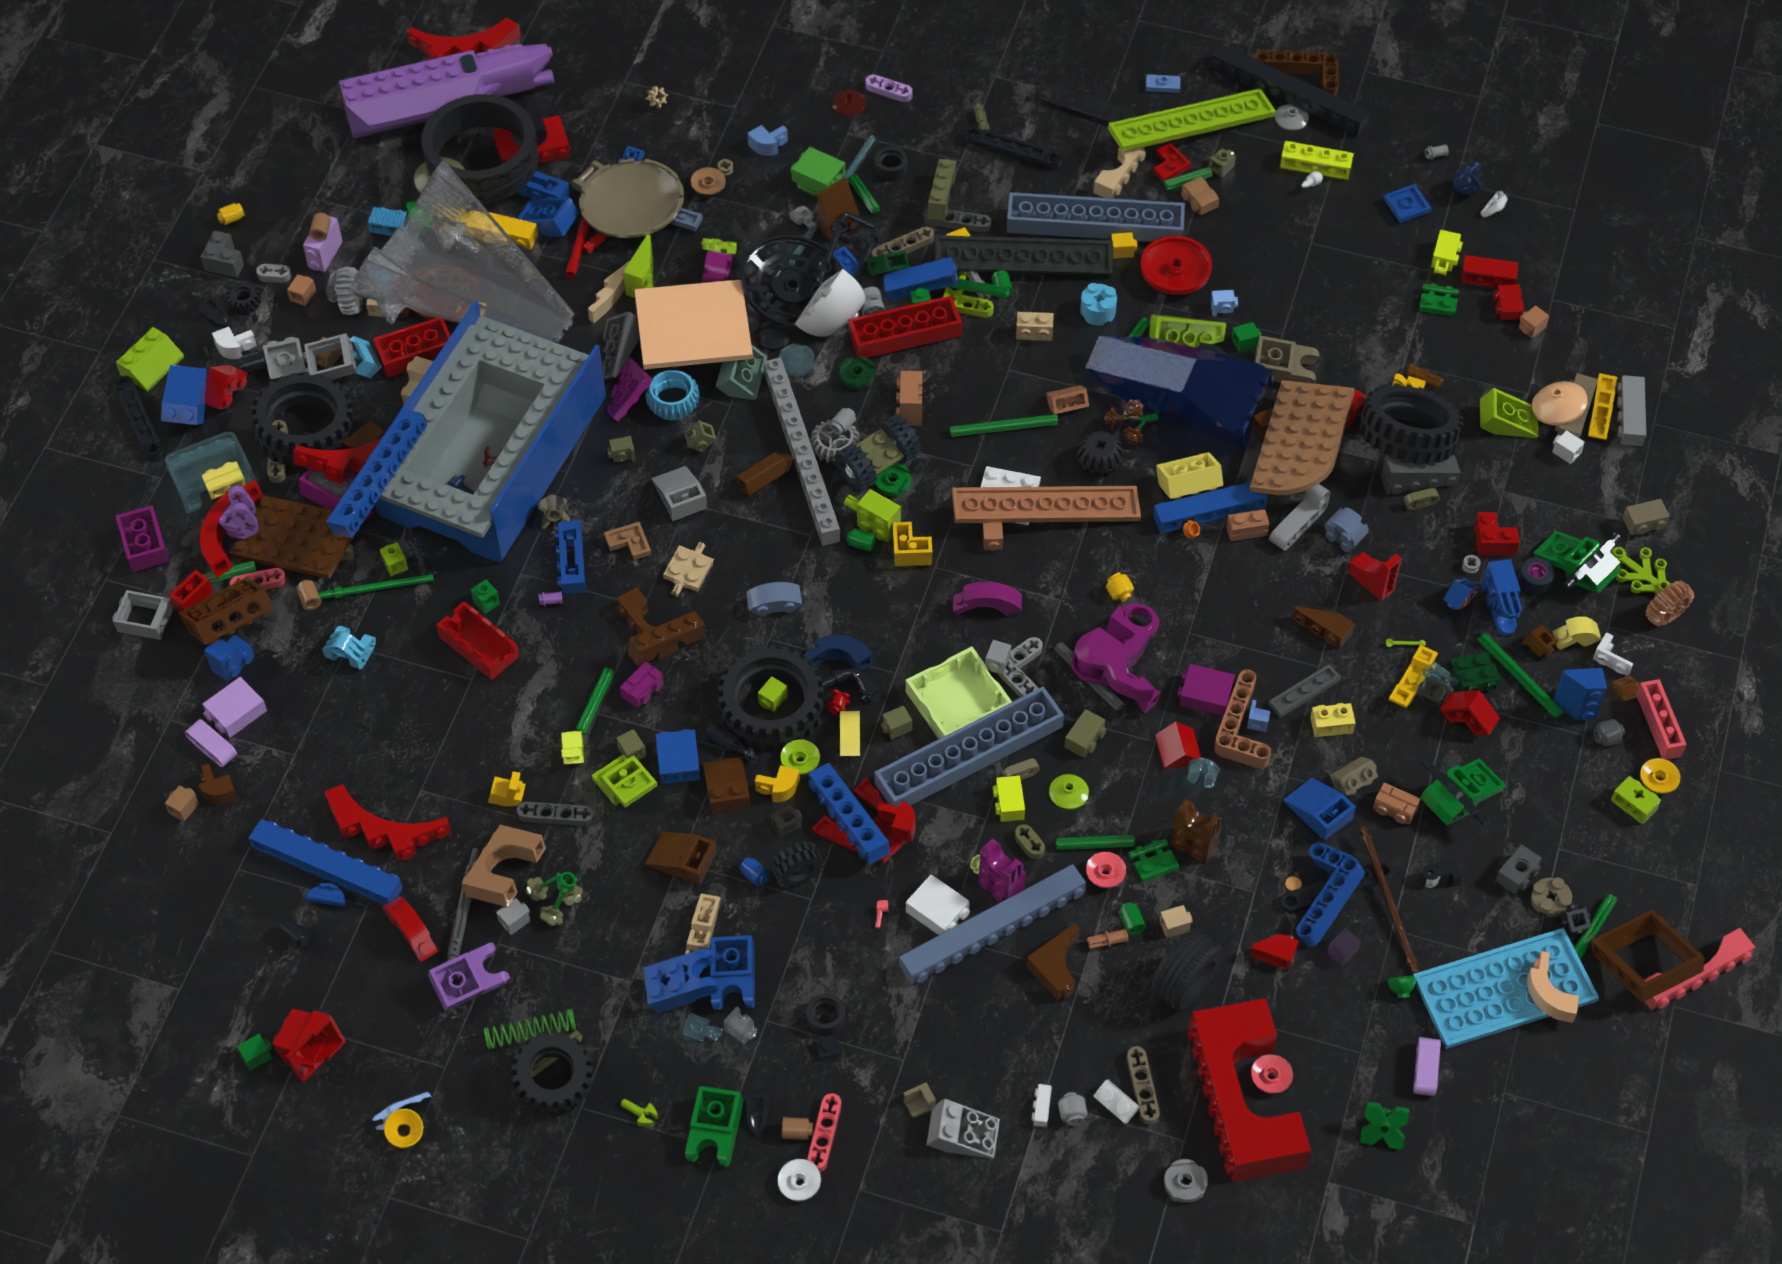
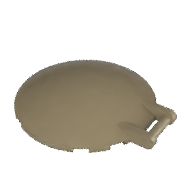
[571,159,684,238]

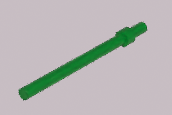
[319,574,434,599]

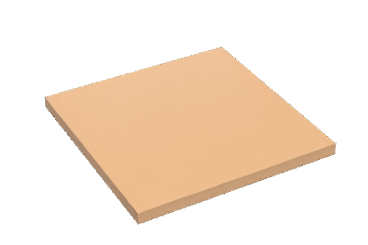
[635,279,753,369]

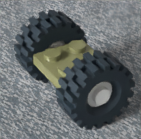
[834,414,922,493]

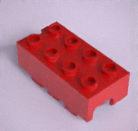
[436,601,519,680]

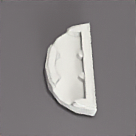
[1481,191,1507,218]

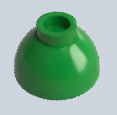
[1387,976,1416,998]

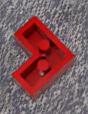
[205,365,248,409]
[1474,512,1520,556]
[1440,690,1500,735]

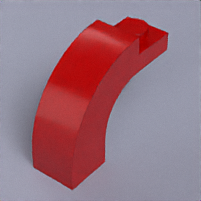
[382,896,438,962]

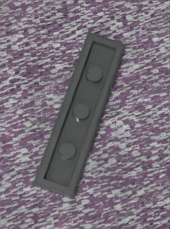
[1268,664,1341,718]

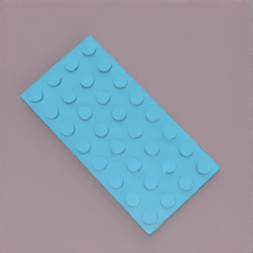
[1413,928,1599,1049]

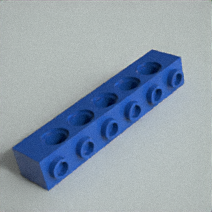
[808,763,890,865]

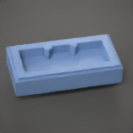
[1146,75,1180,93]

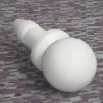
[1302,171,1323,188]

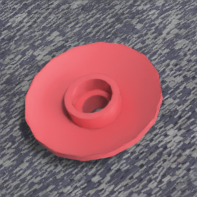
[1086,852,1126,888]
[1251,1054,1293,1094]

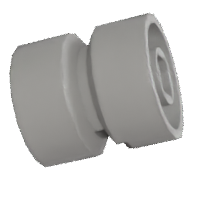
[861,287,885,316]

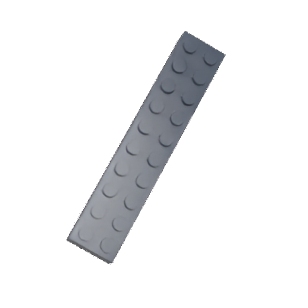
[1007,192,1185,242]
[874,687,1064,807]

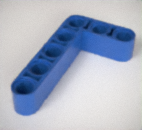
[1296,843,1364,947]

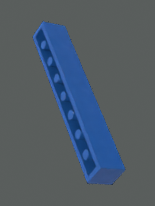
[249,819,403,905]

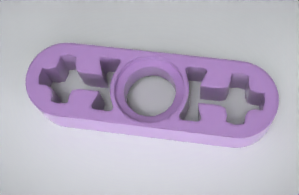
[866,75,912,102]

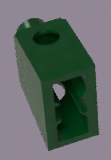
[865,250,909,277]

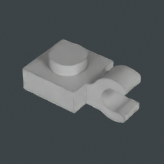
[789,206,816,228]

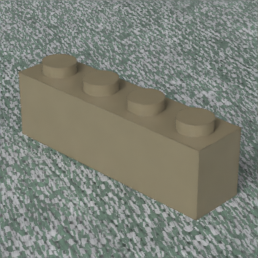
[1555,373,1598,438]

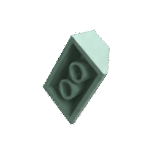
[716,344,767,400]

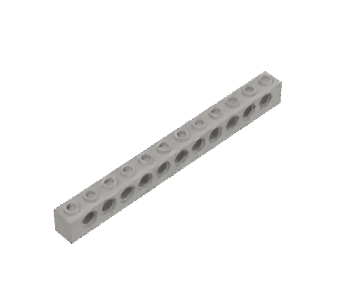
[764,357,840,546]

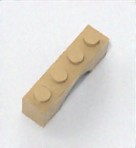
[1093,147,1146,199]

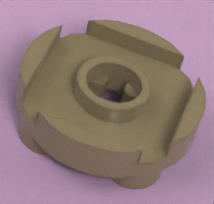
[1530,877,1572,917]

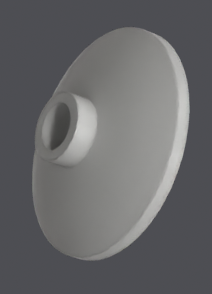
[1274,104,1309,131]

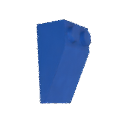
[516,197,579,237]
[161,365,207,425]

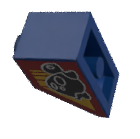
[1443,578,1481,610]

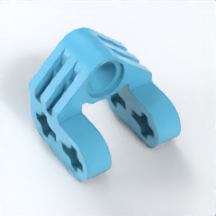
[322,626,376,669]

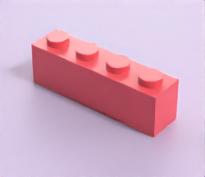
[1636,679,1687,760]

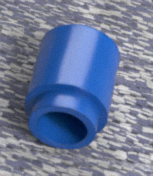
[739,857,769,886]

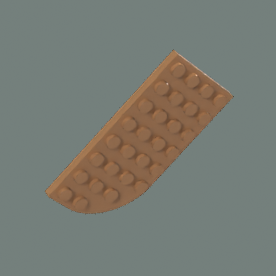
[1250,380,1355,495]

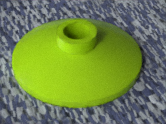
[780,740,820,775]
[1049,774,1089,810]

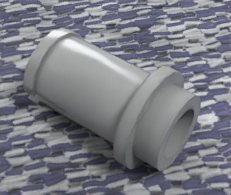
[1425,144,1449,160]

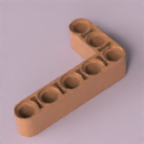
[1214,669,1271,769]

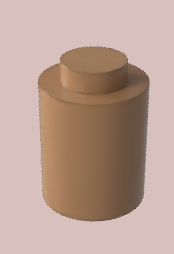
[309,213,331,241]
[296,580,321,610]
[782,1117,813,1140]

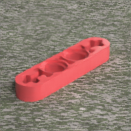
[808,1093,841,1172]

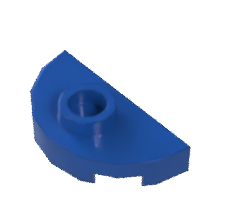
[305,883,345,907]

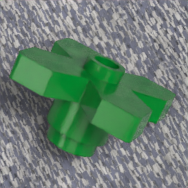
[1360,1102,1409,1150]

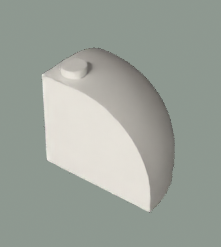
[795,269,865,336]

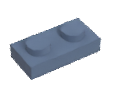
[670,208,703,231]

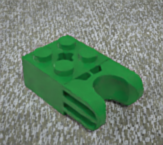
[685,1086,744,1167]

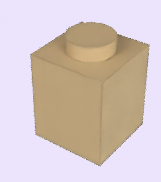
[1159,905,1192,939]

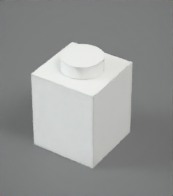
[1553,430,1585,464]

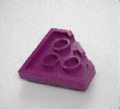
[607,358,653,421]

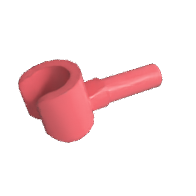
[875,900,888,928]

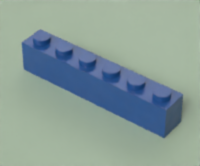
[1153,481,1268,534]

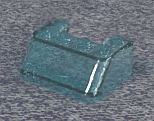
[165,432,255,514]

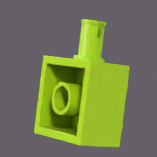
[844,489,901,543]

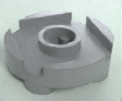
[1164,1159,1208,1203]

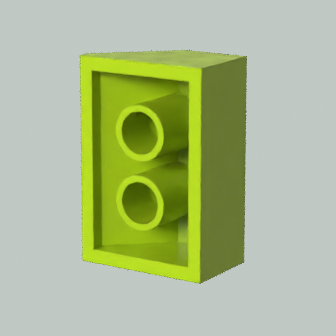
[116,327,184,392]

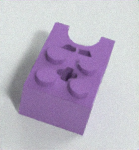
[428,943,510,1012]

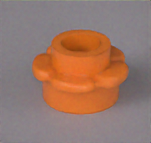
[1183,520,1200,539]

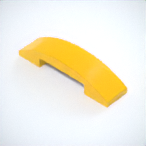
[1389,645,1438,708]

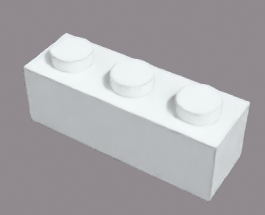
[1031,1084,1052,1127]

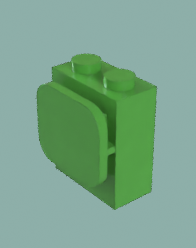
[791,147,845,196]

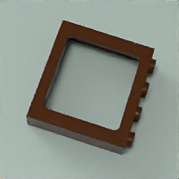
[1591,910,1704,1003]

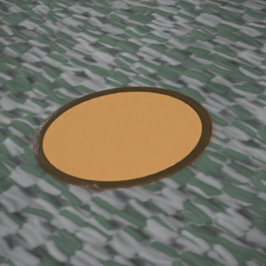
[1284,876,1303,891]

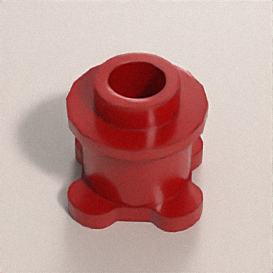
[826,689,850,715]

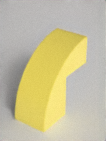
[840,711,860,756]

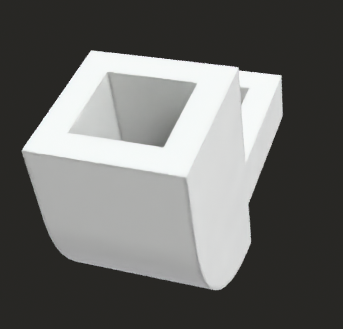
[212,327,257,359]

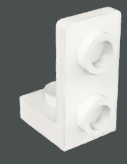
[1593,632,1633,676]

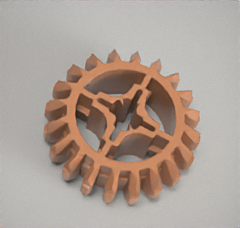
[1645,581,1694,627]

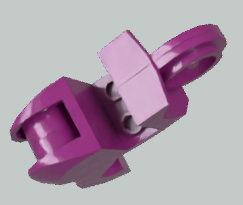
[1071,603,1160,714]

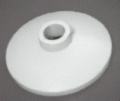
[778,1159,821,1201]

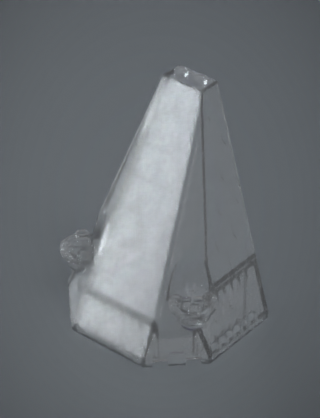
[348,160,575,343]

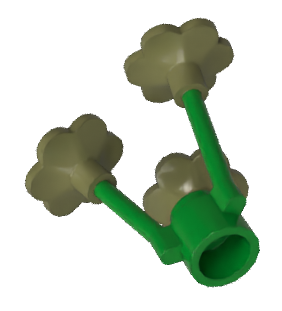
[525,872,583,926]

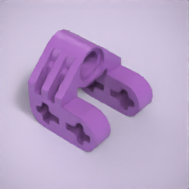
[219,486,259,540]

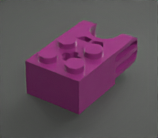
[979,839,1026,903]

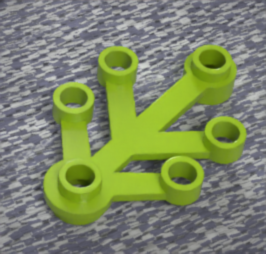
[1611,547,1671,595]

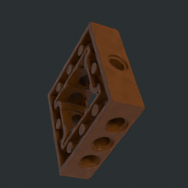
[178,577,274,645]

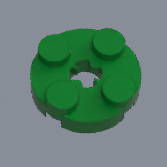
[875,463,911,498]

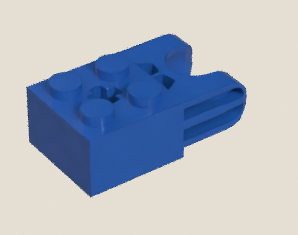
[1481,559,1522,636]
[711,935,755,1010]
[643,949,719,1013]

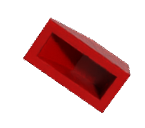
[1250,934,1299,970]

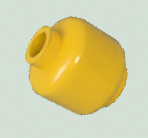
[1106,573,1134,602]

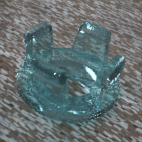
[1187,758,1221,788]

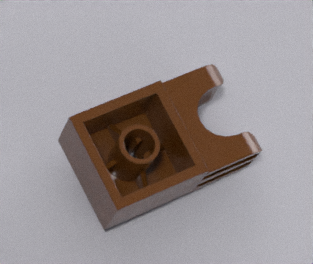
[1171,799,1221,863]

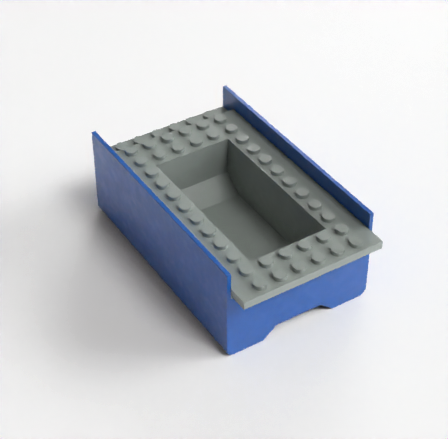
[365,301,606,562]

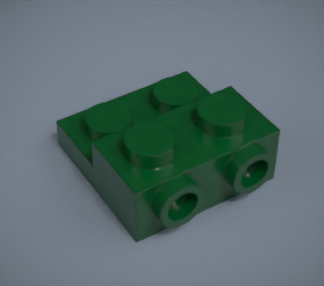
[1450,652,1501,692]

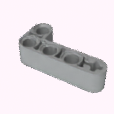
[1269,484,1330,551]

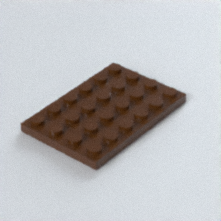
[230,495,357,579]

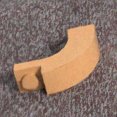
[1527,951,1579,1023]

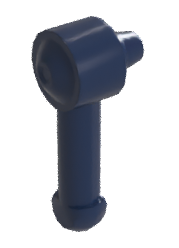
[447,474,475,495]

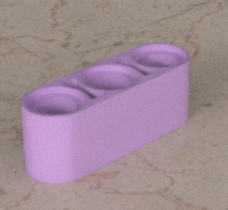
[184,719,237,767]
[1413,1037,1441,1097]

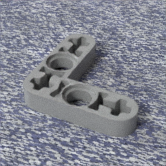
[996,637,1043,698]

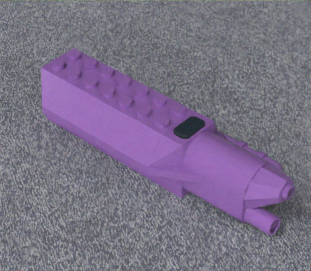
[339,44,554,139]

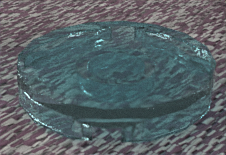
[779,344,814,376]

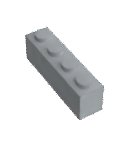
[1616,375,1646,446]

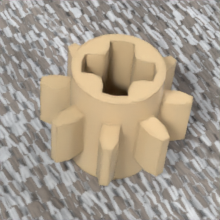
[646,86,668,108]

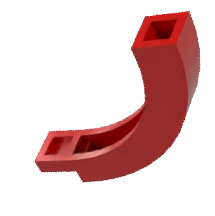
[200,479,263,578]

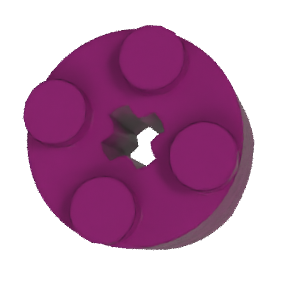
[702,250,732,283]

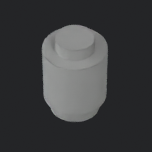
[830,408,856,435]

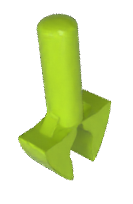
[621,1099,658,1127]

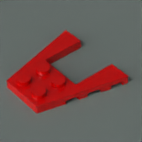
[812,778,907,863]

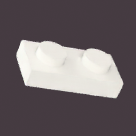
[1094,1080,1140,1123]

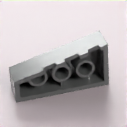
[1380,455,1461,494]

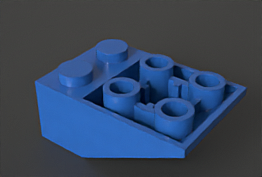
[1283,778,1356,841]

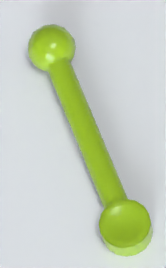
[1385,639,1426,647]

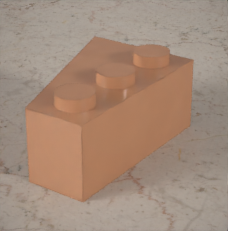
[896,371,922,426]

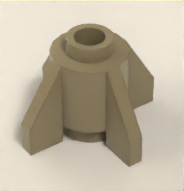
[537,495,570,529]

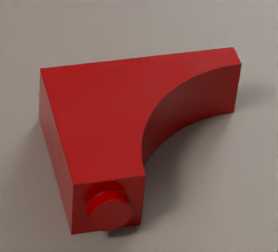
[1348,552,1402,601]

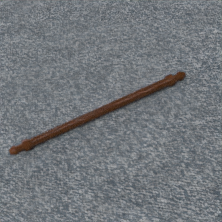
[1360,826,1419,974]

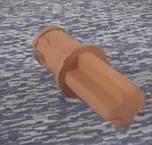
[1087,929,1128,949]

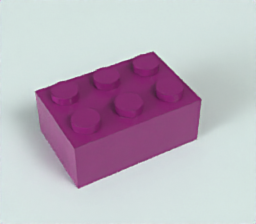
[116,505,169,572]

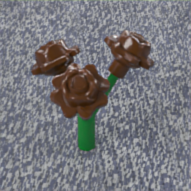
[1105,399,1158,445]

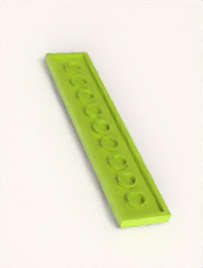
[1108,89,1276,152]

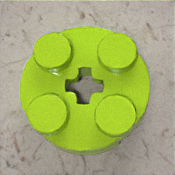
[701,238,737,254]

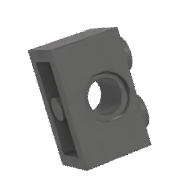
[1495,844,1541,895]

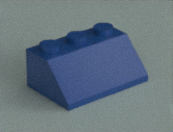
[1553,668,1607,721]

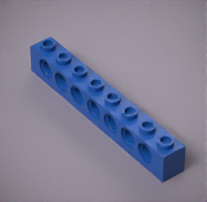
[326,409,427,538]

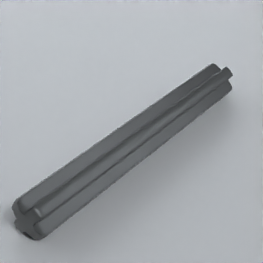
[1054,642,1124,711]

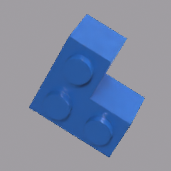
[204,634,255,682]

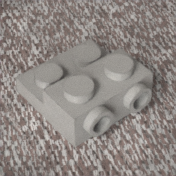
[263,337,306,381]

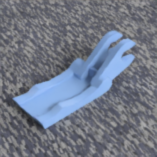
[373,1091,431,1130]

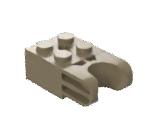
[1252,336,1319,384]

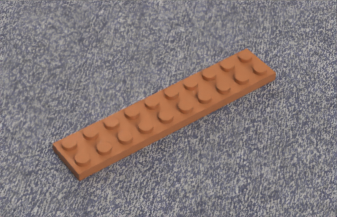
[952,486,1141,523]

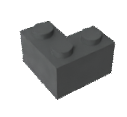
[201,231,244,278]

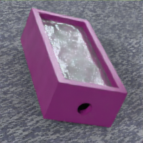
[299,469,376,524]

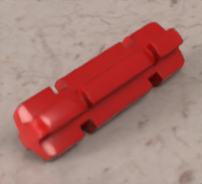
[583,232,609,253]

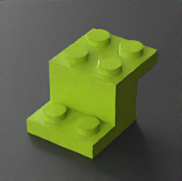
[592,754,657,807]

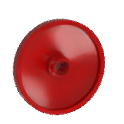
[1141,236,1212,295]

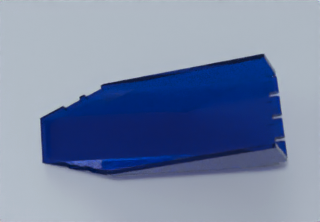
[1085,335,1275,450]

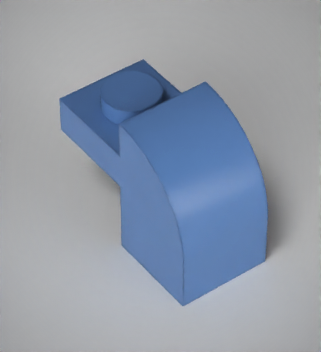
[747,125,788,156]

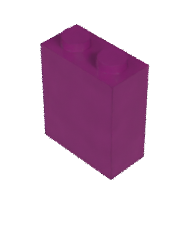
[1177,664,1235,716]

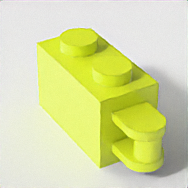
[1431,230,1463,276]

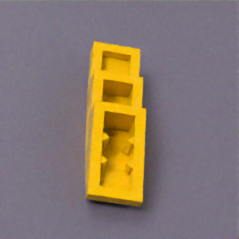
[1588,373,1617,440]

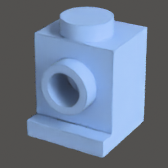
[1211,290,1238,316]

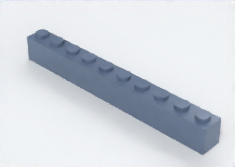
[899,864,1086,985]

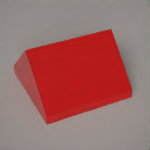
[1155,721,1203,770]

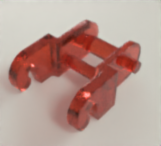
[482,446,503,467]

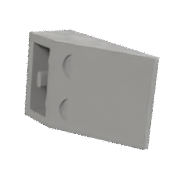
[651,466,707,521]
[927,1099,1000,1159]

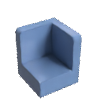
[1247,700,1270,732]

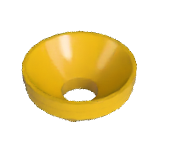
[384,1109,423,1148]

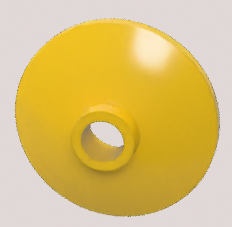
[1640,758,1680,794]

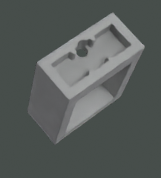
[303,333,357,379]
[113,590,174,640]

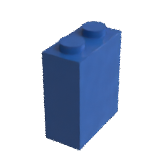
[656,729,700,784]

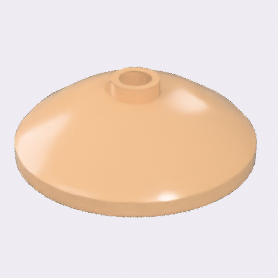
[1532,382,1588,425]

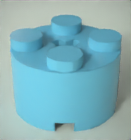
[1080,283,1117,325]

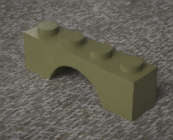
[928,159,956,221]

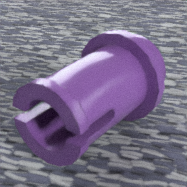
[539,592,563,607]

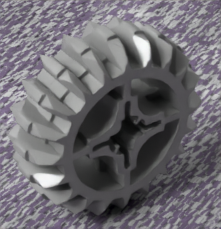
[335,267,363,315]
[810,419,860,465]

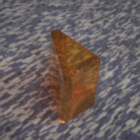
[1613,675,1640,701]

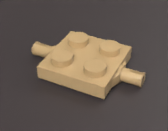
[663,542,714,596]

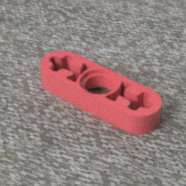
[230,568,286,590]

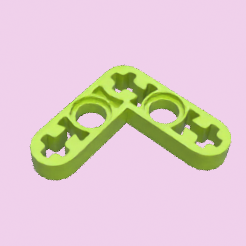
[943,271,993,318]

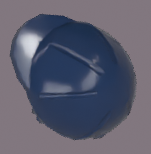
[1453,161,1482,195]

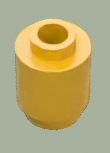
[217,203,245,225]

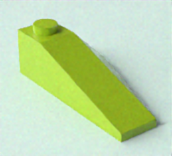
[1149,314,1226,354]

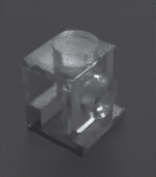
[724,1007,757,1044]

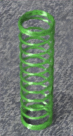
[484,1009,576,1049]

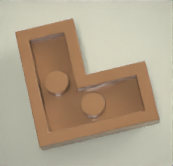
[604,522,651,560]

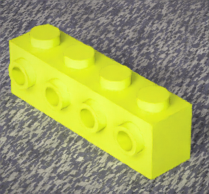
[1280,141,1354,180]

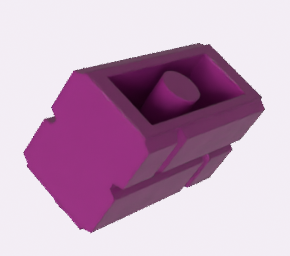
[619,661,663,708]

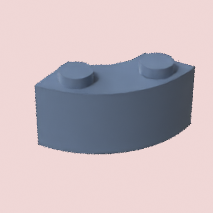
[746,582,802,617]

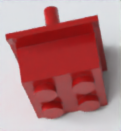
[273,1009,346,1082]

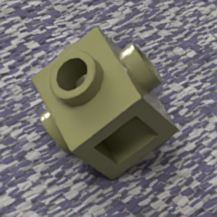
[685,420,716,452]

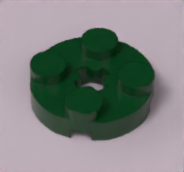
[839,356,875,391]

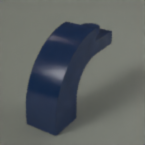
[803,635,873,670]

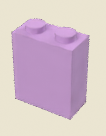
[303,216,343,272]
[203,677,267,738]

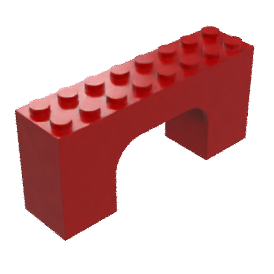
[1187,998,1311,1182]

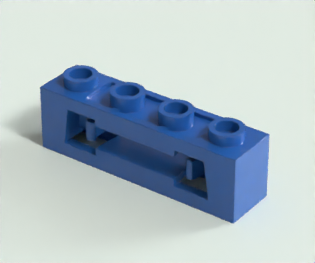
[517,171,570,199]
[555,520,586,595]

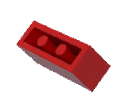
[1461,255,1518,288]

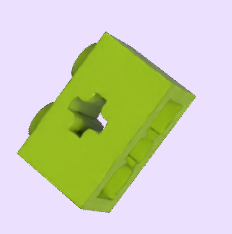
[1611,776,1661,825]

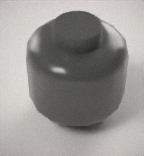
[1593,719,1625,747]

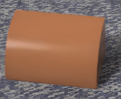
[1046,385,1089,414]

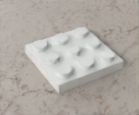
[981,466,1041,525]

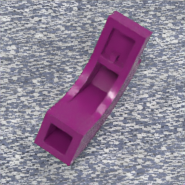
[953,582,1022,616]

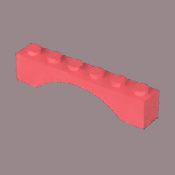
[1644,928,1755,1010]

